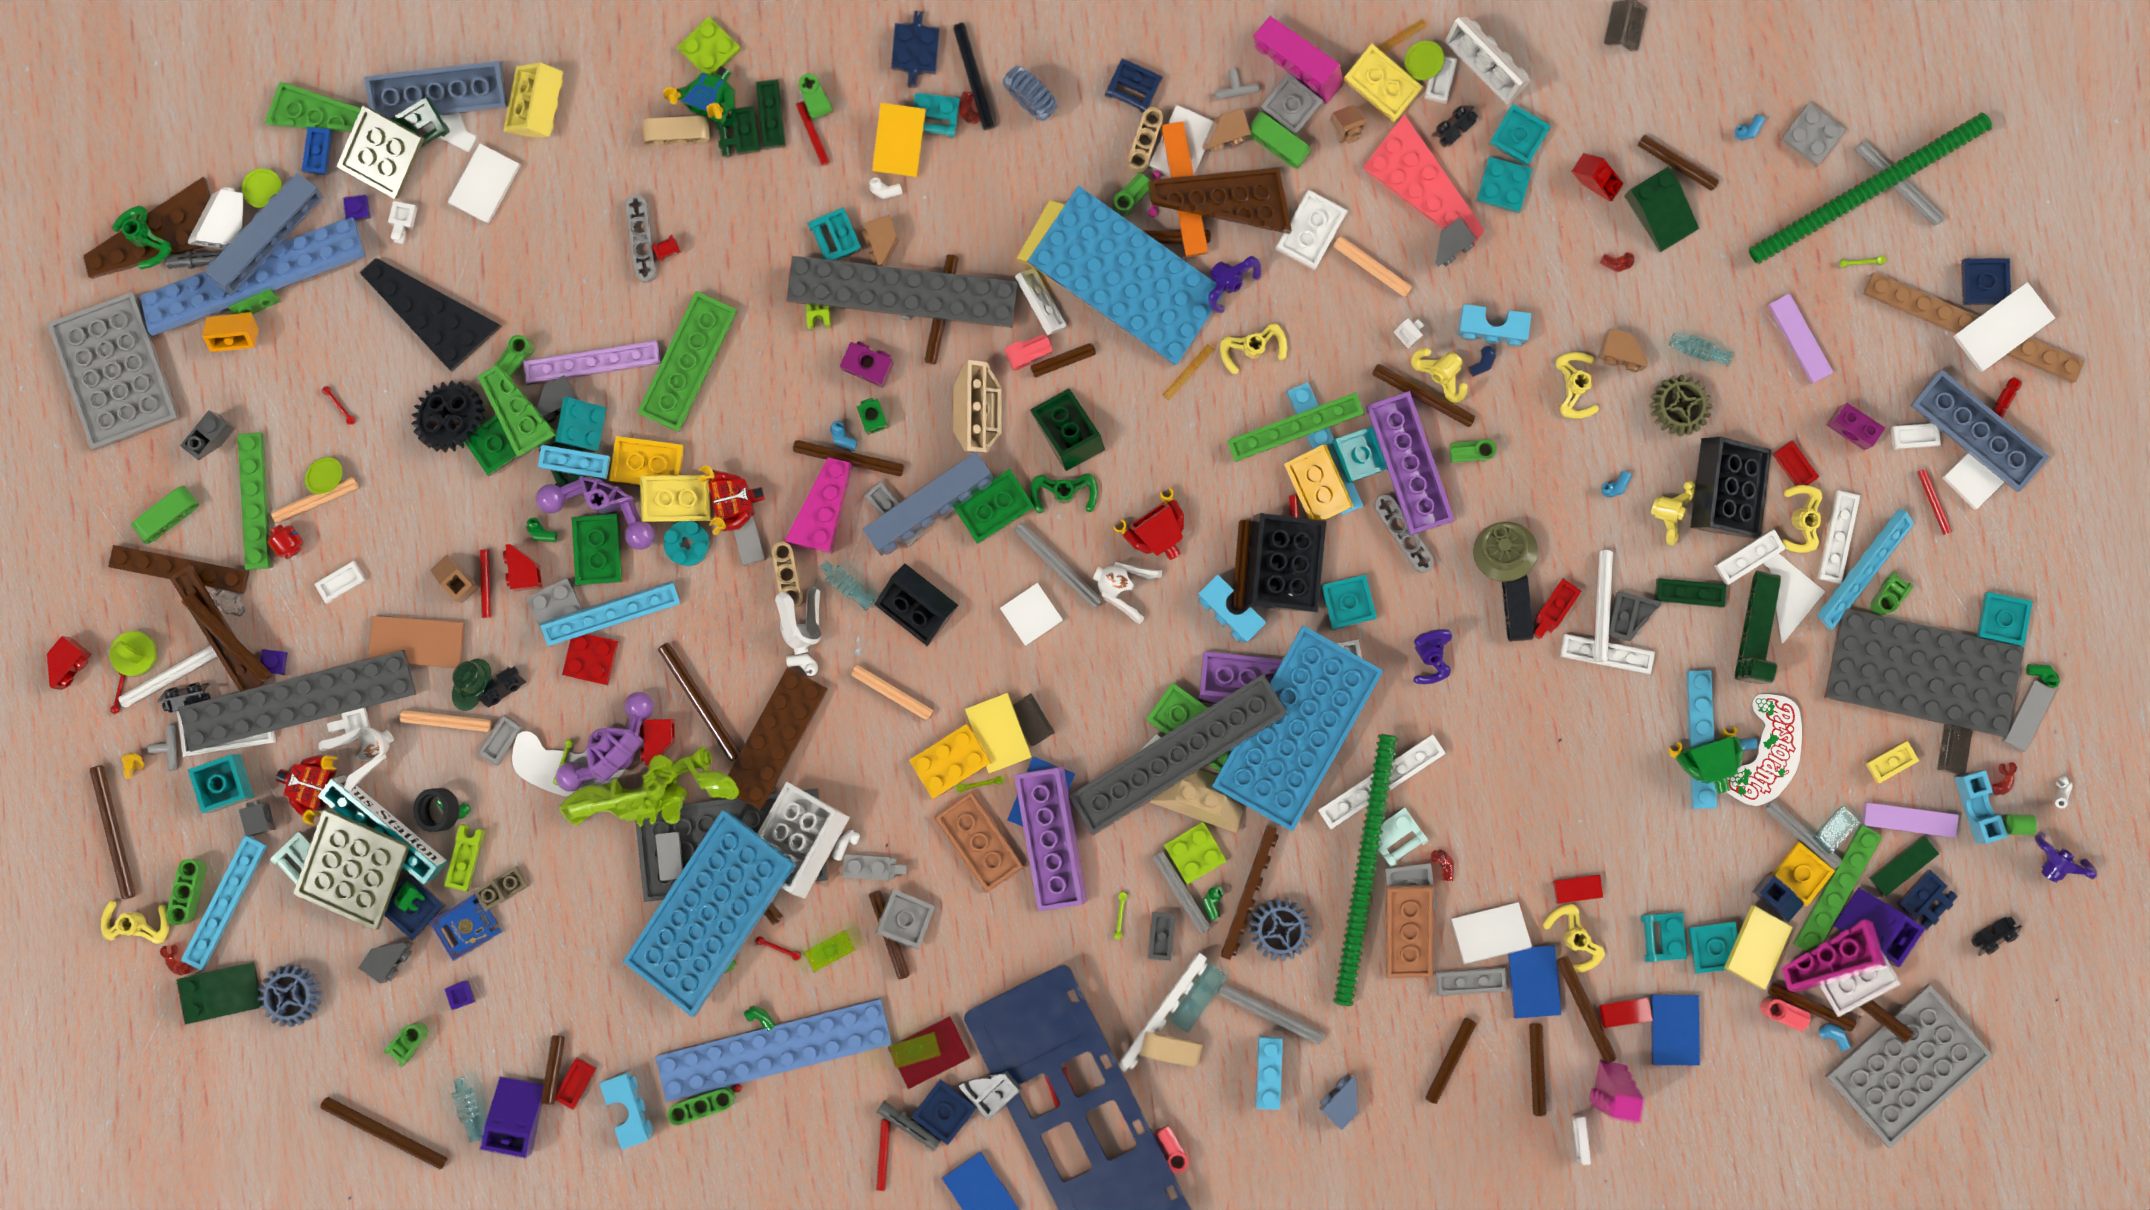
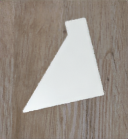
[422,112,477,152]
[1763,553,1825,643]

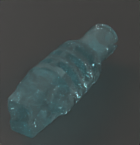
[1669,333,1734,366]
[820,560,875,611]
[452,1077,482,1143]

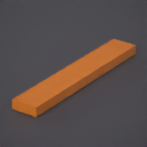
[1161,121,1208,258]

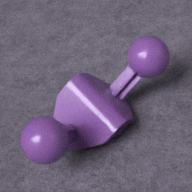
[536,476,655,550]
[556,692,654,792]

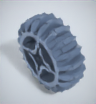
[1003,66,1057,121]
[1249,898,1312,961]
[257,964,323,1027]

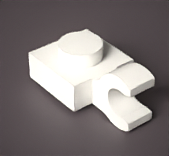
[388,201,417,244]
[326,708,370,733]

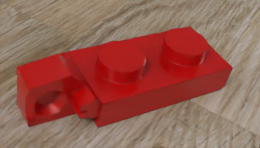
[1533,578,1582,639]

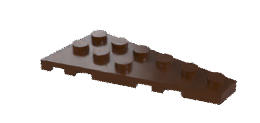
[1148,168,1292,234]
[83,177,211,279]

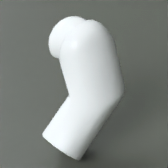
[869,178,903,199]
[786,654,818,676]
[2055,776,2073,808]
[831,830,860,860]

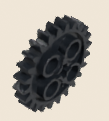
[412,380,485,453]

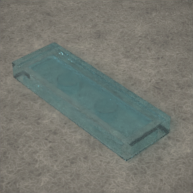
[1169,962,1228,1033]

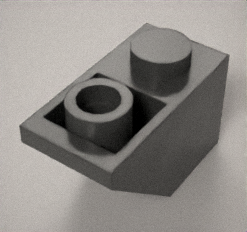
[1436,216,1477,267]
[537,375,580,423]
[180,410,236,460]
[358,941,413,984]

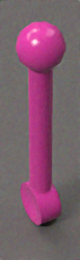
[1148,170,1161,217]

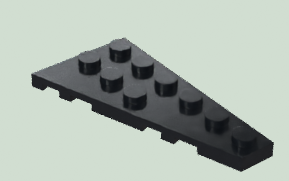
[360,258,502,372]

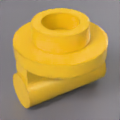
[121,753,145,779]

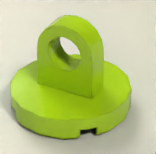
[109,631,158,676]

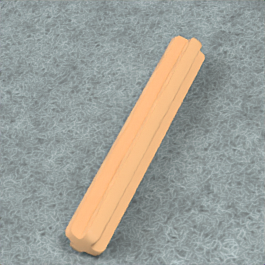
[1334,236,1412,297]
[271,477,358,523]
[851,665,933,720]
[400,710,491,732]

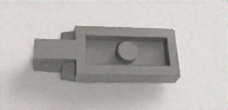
[843,854,908,880]

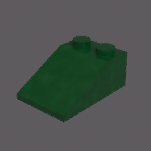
[1624,166,1699,253]
[1030,388,1105,471]
[176,962,262,1025]

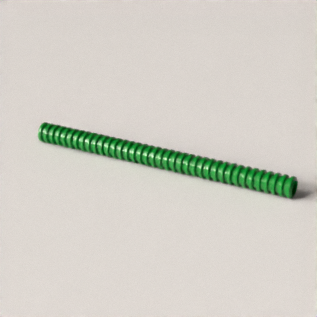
[1749,112,1992,264]
[1333,734,1399,1006]

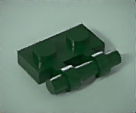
[715,106,760,158]

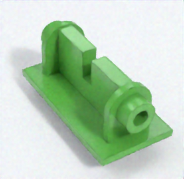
[228,288,281,314]

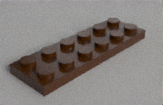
[728,667,828,811]

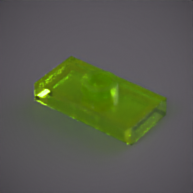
[804,930,855,972]
[889,1032,941,1068]

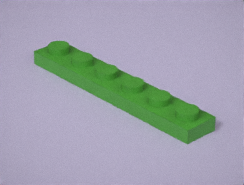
[1227,392,1364,462]
[237,432,271,570]
[1792,825,1883,953]

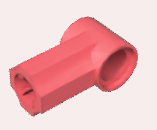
[1004,333,1053,370]
[1760,997,1811,1032]
[1153,1125,1188,1173]

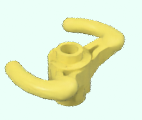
[1220,323,1288,374]
[1411,348,1468,404]
[1556,352,1599,419]
[1651,480,1695,546]
[1781,485,1822,553]
[101,900,170,944]
[1543,904,1605,973]

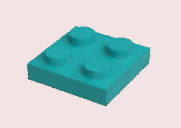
[1489,103,1551,166]
[1476,157,1532,213]
[555,397,607,452]
[1332,426,1387,483]
[1321,574,1377,630]
[1976,592,2033,646]
[1688,921,1738,974]

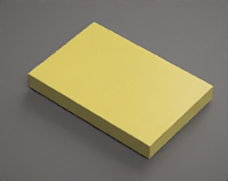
[1343,43,1423,123]
[640,475,711,522]
[965,693,1032,773]
[1724,906,1792,990]

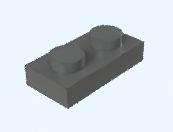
[1148,912,1175,961]

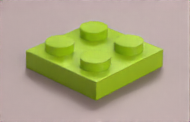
[677,16,741,76]
[1164,822,1227,885]

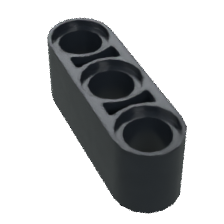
[1502,574,1533,642]

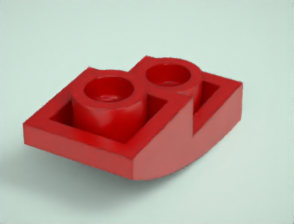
[1599,998,1653,1028]

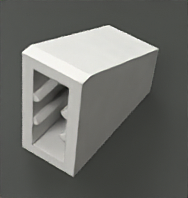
[188,187,243,249]

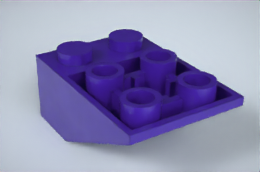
[1833,887,1925,967]
[480,1076,544,1158]

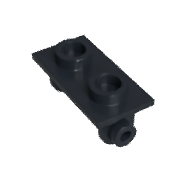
[1432,105,1478,148]
[476,666,526,708]
[158,682,211,713]
[1971,916,2022,957]

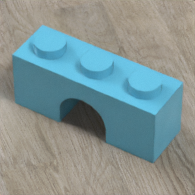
[1457,304,1532,347]
[1197,574,1266,644]
[1954,770,2008,844]
[1255,1035,1283,1110]
[599,1071,653,1150]

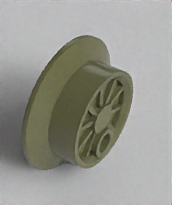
[1473,522,1538,582]

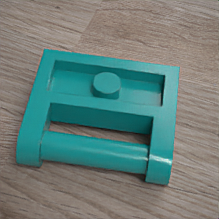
[913,93,960,138]
[807,207,862,261]
[1641,912,1687,962]

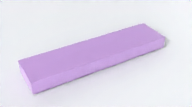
[1768,293,1834,384]
[1862,803,1959,838]

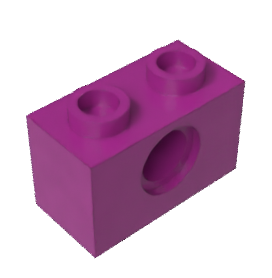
[840,341,894,388]
[1826,403,1885,450]

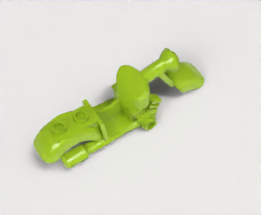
[558,746,739,827]

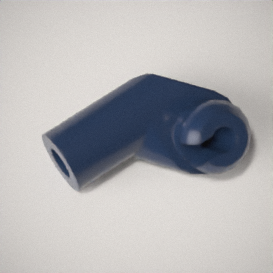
[1468,346,1496,377]

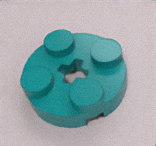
[663,521,710,567]

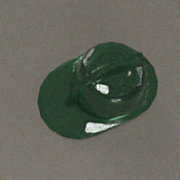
[452,658,491,711]

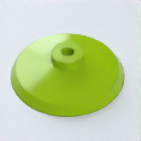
[1404,40,1444,80]
[241,168,282,208]
[304,457,342,494]

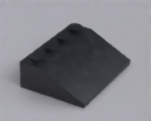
[1690,437,1771,539]
[1244,513,1326,612]

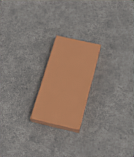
[368,616,465,668]
[934,791,1024,893]
[1386,885,1433,978]

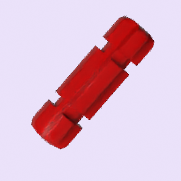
[1992,377,2022,418]

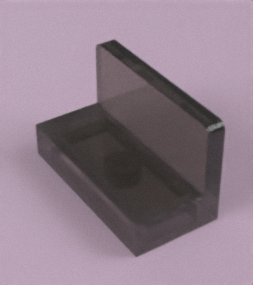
[1604,0,1647,51]
[1013,693,1055,746]
[1937,724,1972,775]

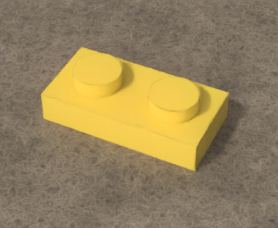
[1865,741,1919,783]

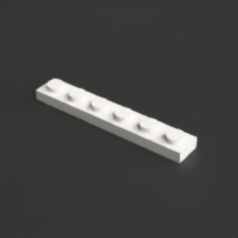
[1318,734,1446,829]
[1118,952,1208,1072]

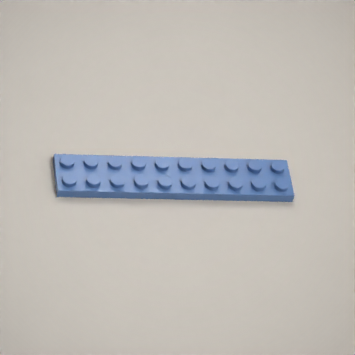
[140,217,365,336]
[656,999,892,1102]

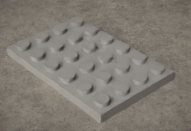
[47,292,180,450]
[1825,984,1993,1148]

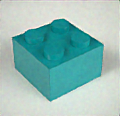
[187,754,255,813]

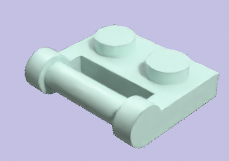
[1377,807,1429,868]
[270,831,312,884]

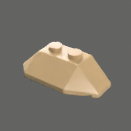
[953,360,1002,453]
[1149,770,1243,833]

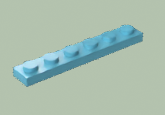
[1287,382,1363,516]
[1817,508,1914,630]
[540,581,680,646]
[1686,670,1717,809]
[181,835,268,971]

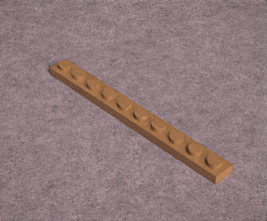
[1863,272,2084,383]

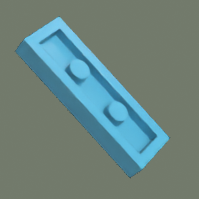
[538,445,611,480]

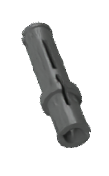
[165,250,222,269]
[876,1100,941,1152]

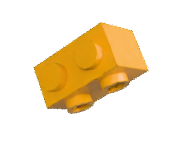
[202,312,259,352]

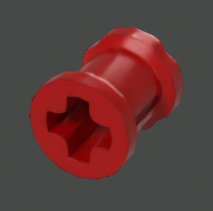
[652,234,681,262]

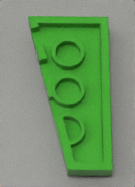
[264,81,361,132]
[478,365,557,457]

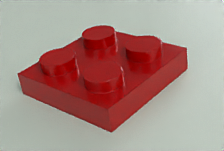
[562,634,619,686]

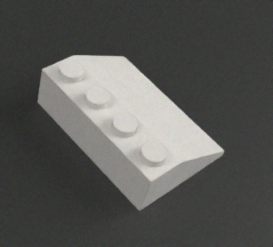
[1445,17,1531,105]
[757,781,850,899]

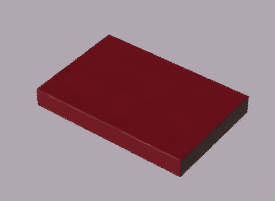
[888,1016,971,1089]

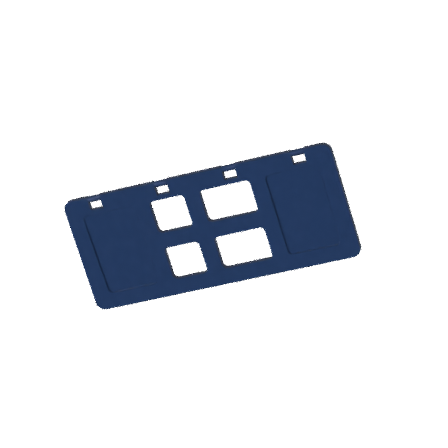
[964,965,1192,1210]

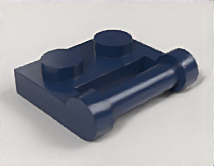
[1105,58,1162,113]

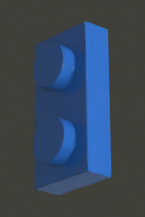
[301,127,332,175]

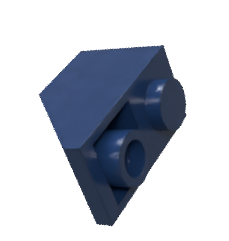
[1752,874,1803,922]

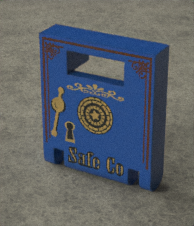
[429,894,502,961]

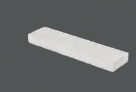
[1817,490,1860,584]
[1559,634,1655,674]

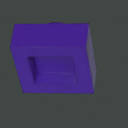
[343,194,370,220]
[260,649,288,675]
[444,980,476,1010]

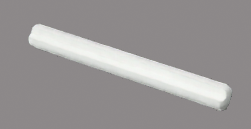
[1594,550,1613,662]
[118,645,218,707]

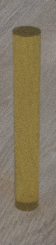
[1377,19,1426,53]
[1163,344,1214,400]

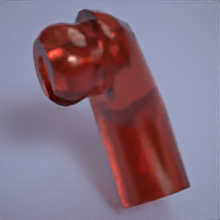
[958,92,980,124]
[1600,252,1635,272]
[1431,849,1454,881]

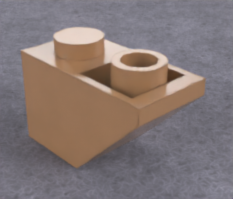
[1330,105,1366,144]
[1202,108,1251,152]
[862,214,898,266]
[1598,328,1648,372]
[431,554,479,603]

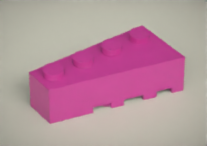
[1253,16,1344,104]
[784,458,852,554]
[1782,919,1886,993]
[1590,1060,1644,1123]

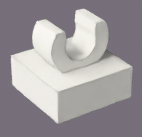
[1394,318,1424,349]

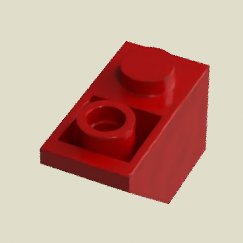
[1571,153,1624,202]
[503,544,543,591]
[47,636,92,690]
[640,719,675,766]

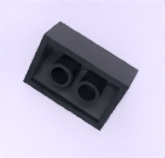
[874,563,958,647]

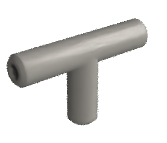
[1214,69,1259,100]
[147,724,177,770]

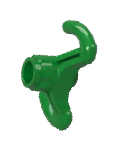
[112,206,172,269]
[1030,473,1098,514]

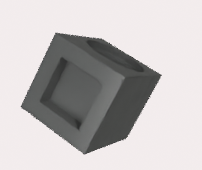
[239,800,276,836]

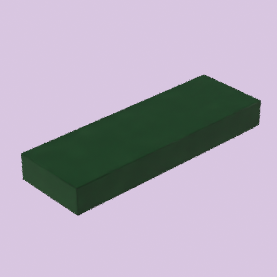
[756,79,786,149]
[1655,578,1726,608]
[1869,836,1939,897]

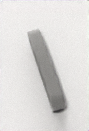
[626,195,657,283]
[1374,495,1434,573]

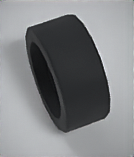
[413,788,459,832]

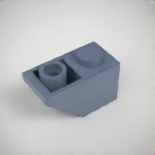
[1319,1074,1358,1130]

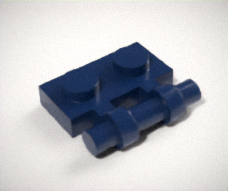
[1897,870,1958,931]

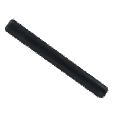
[953,23,994,130]

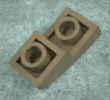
[474,866,529,911]

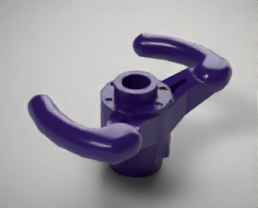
[1208,256,1262,313]
[1413,629,1452,685]
[2035,832,2098,883]

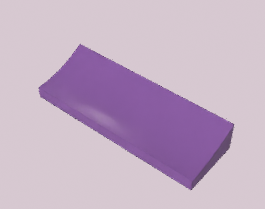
[1366,391,1454,535]
[1198,651,1283,704]
[1014,765,1088,911]

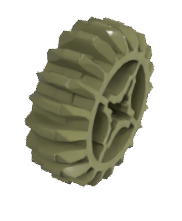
[1649,375,1713,437]

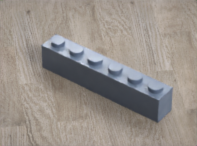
[204,173,323,296]
[863,452,994,556]

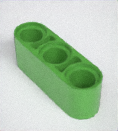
[1249,112,1311,169]
[131,486,199,544]
[167,858,206,925]
[667,1087,736,1125]

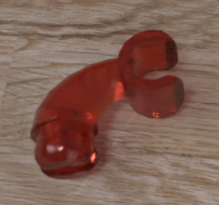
[1992,762,2017,795]
[160,944,191,976]

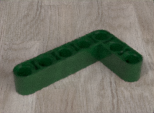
[1735,570,1781,684]

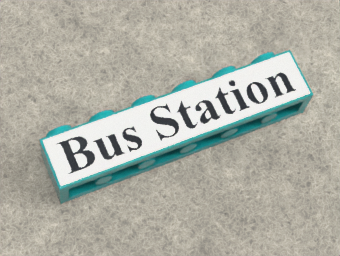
[318,774,448,884]

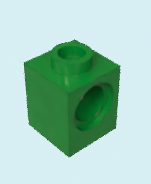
[856,398,889,435]

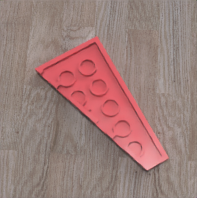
[1362,114,1485,244]

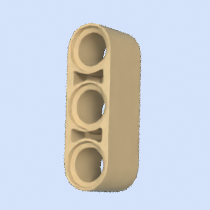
[1128,107,1163,175]
[643,116,709,146]
[772,542,803,608]
[1140,1031,1203,1068]

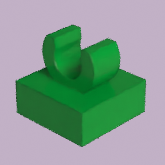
[394,881,425,911]

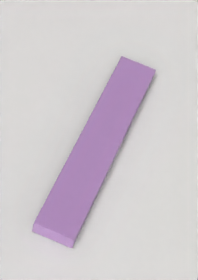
[523,340,661,385]

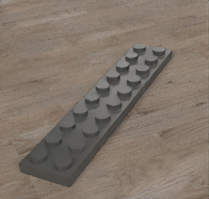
[786,256,1018,328]
[178,650,416,752]
[1069,674,1288,836]

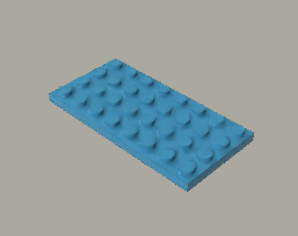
[1027,185,1225,365]
[1212,625,1384,832]
[623,810,796,1017]

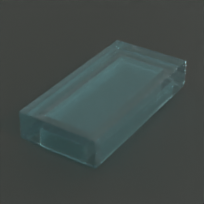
[1812,806,1860,854]

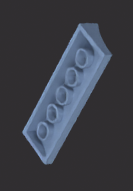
[364,61,507,119]
[1910,370,2050,492]

